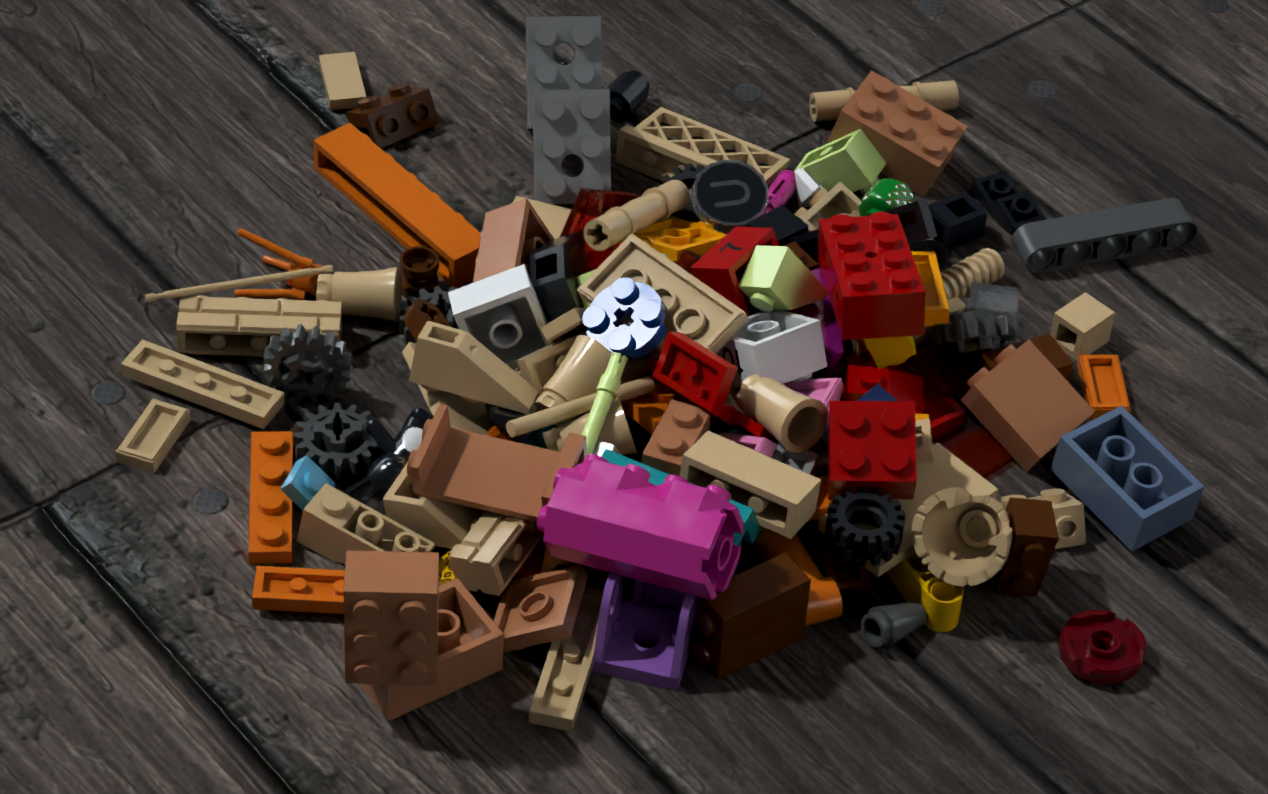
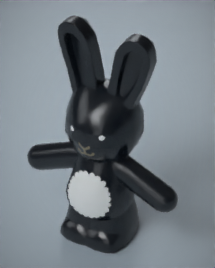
[343,407,433,516]

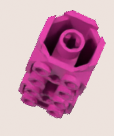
[537,454,744,600]

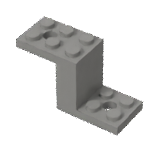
[526,16,611,204]

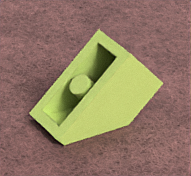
[793,128,887,193]
[738,245,828,312]

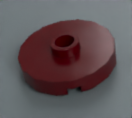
[1058,610,1147,684]

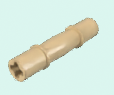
[809,80,959,122]
[584,180,690,251]

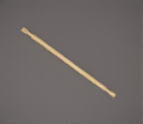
[145,265,333,302]

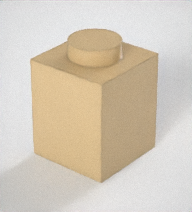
[1050,292,1115,362]

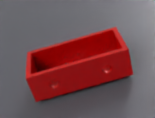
[818,212,926,340]

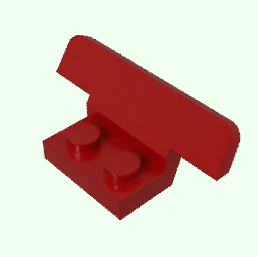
[645,332,773,440]

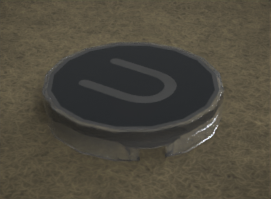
[692,160,769,233]

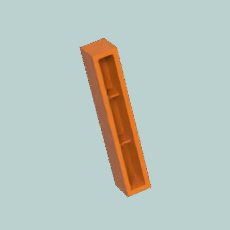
[313,123,481,289]

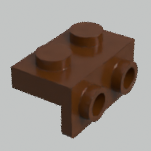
[346,83,439,148]

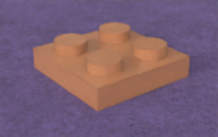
[493,564,588,653]

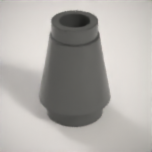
[861,601,927,649]

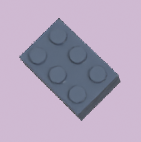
[1050,406,1205,552]

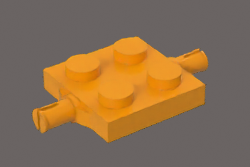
[619,216,727,268]

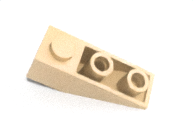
[409,321,539,415]
[297,483,435,564]

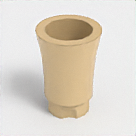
[316,267,402,322]
[534,335,612,427]
[736,374,828,453]
[542,398,637,455]

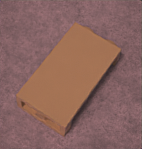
[407,404,587,522]

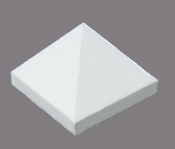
[795,168,824,207]

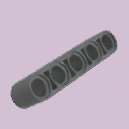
[1011,198,1198,273]

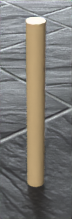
[506,376,655,438]

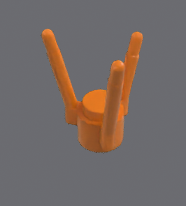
[234,228,324,300]

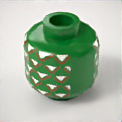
[859,178,915,216]

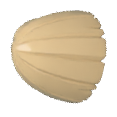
[912,487,1013,587]

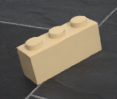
[680,431,821,539]

